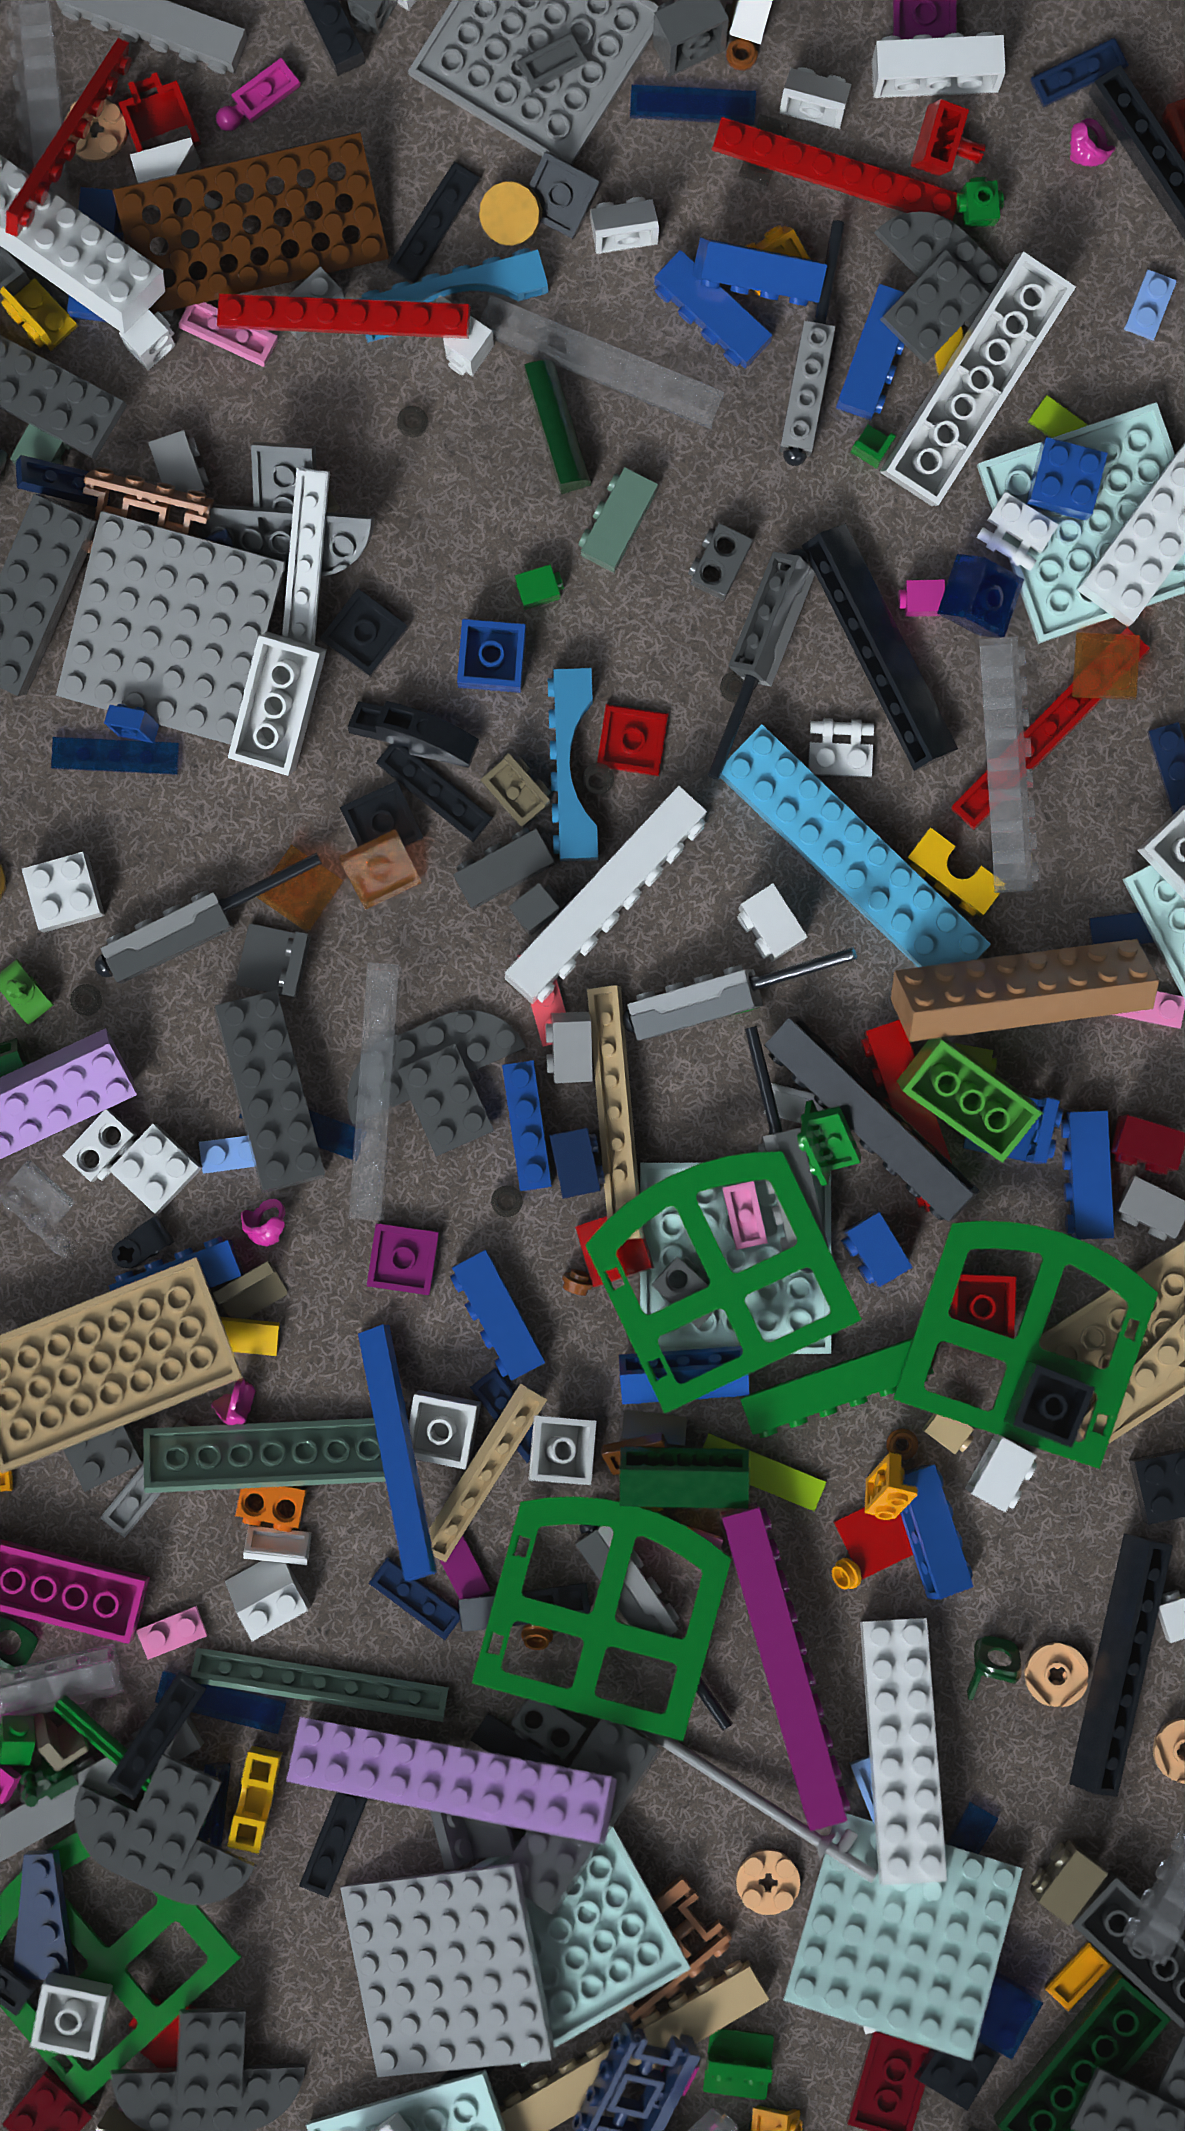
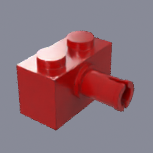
[910,99,985,176]

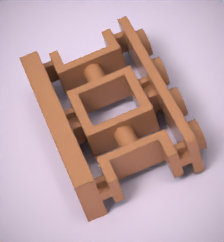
[83,467,214,554]
[623,1874,732,2021]

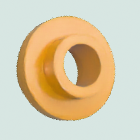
[832,1558,861,1590]

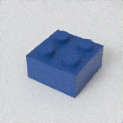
[104,704,159,743]

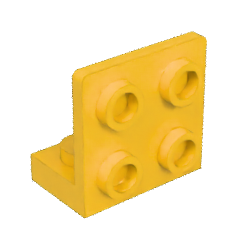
[0,278,78,351]

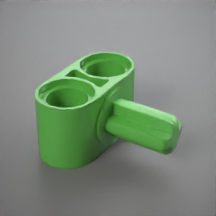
[0,959,54,1025]

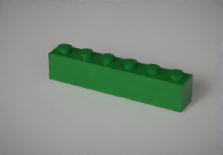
[739,1338,934,1438]

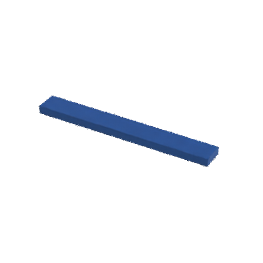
[358,1324,437,1581]

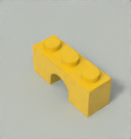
[905,827,1007,917]
[227,1746,283,1854]

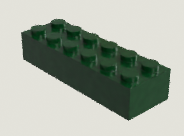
[993,1969,1171,2131]

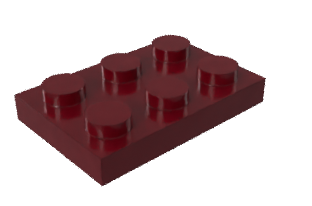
[846,2031,931,2131]

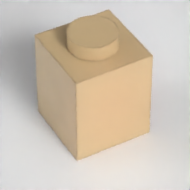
[922,1414,974,1454]

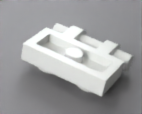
[976,492,1058,571]
[809,718,874,777]

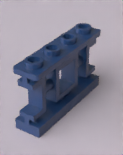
[573,2022,701,2131]

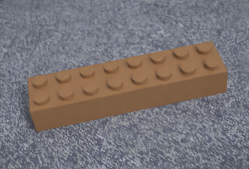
[891,939,1159,1042]

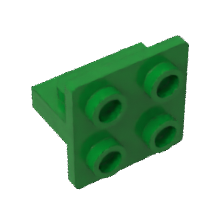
[797,1100,862,1186]
[703,2028,774,2100]

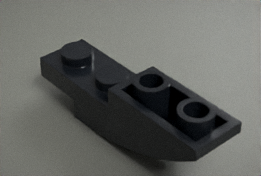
[347,701,479,768]
[458,1583,590,1632]

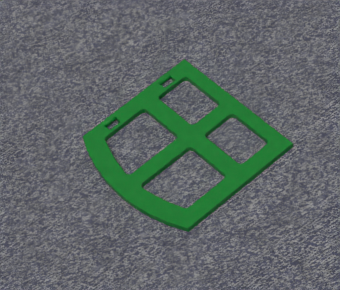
[585,1152,862,1414]
[893,1221,1158,1469]
[472,1496,731,1741]
[0,1832,242,2104]

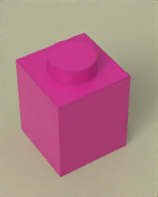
[898,579,946,617]

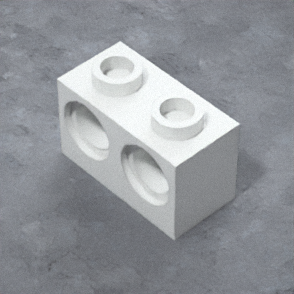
[119,309,176,371]
[62,1109,137,1182]

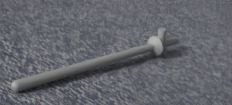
[636,1728,878,1883]

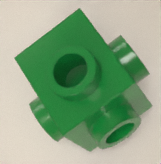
[956,177,1004,228]

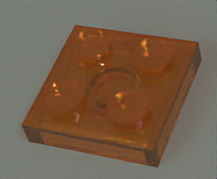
[1072,632,1140,700]
[339,829,422,910]
[256,845,344,933]

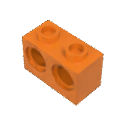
[235,1486,308,1532]

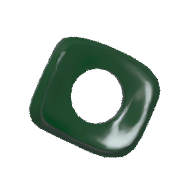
[0,1615,38,1673]
[966,1636,1022,1701]

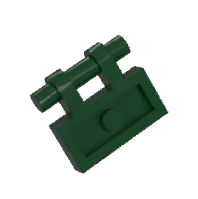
[20,1757,79,1807]

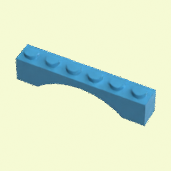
[359,248,549,343]
[548,668,598,861]

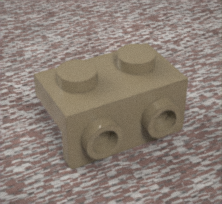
[480,753,551,828]

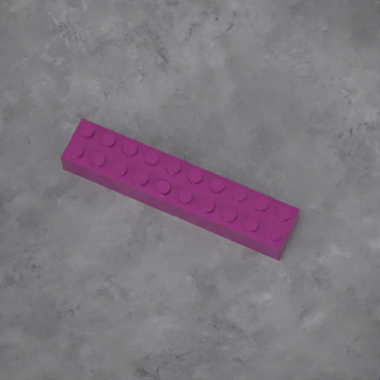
[720,1502,851,1832]

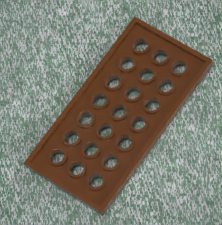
[112,131,389,314]

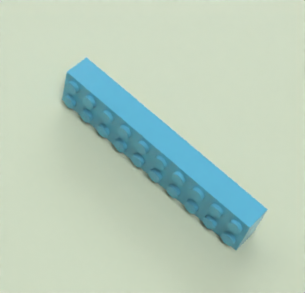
[720,724,991,967]

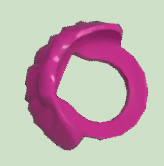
[1070,118,1115,167]
[241,1199,285,1247]
[211,1378,256,1425]

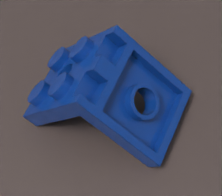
[963,1097,1063,1164]

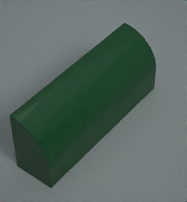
[524,360,591,494]
[620,1447,749,1509]

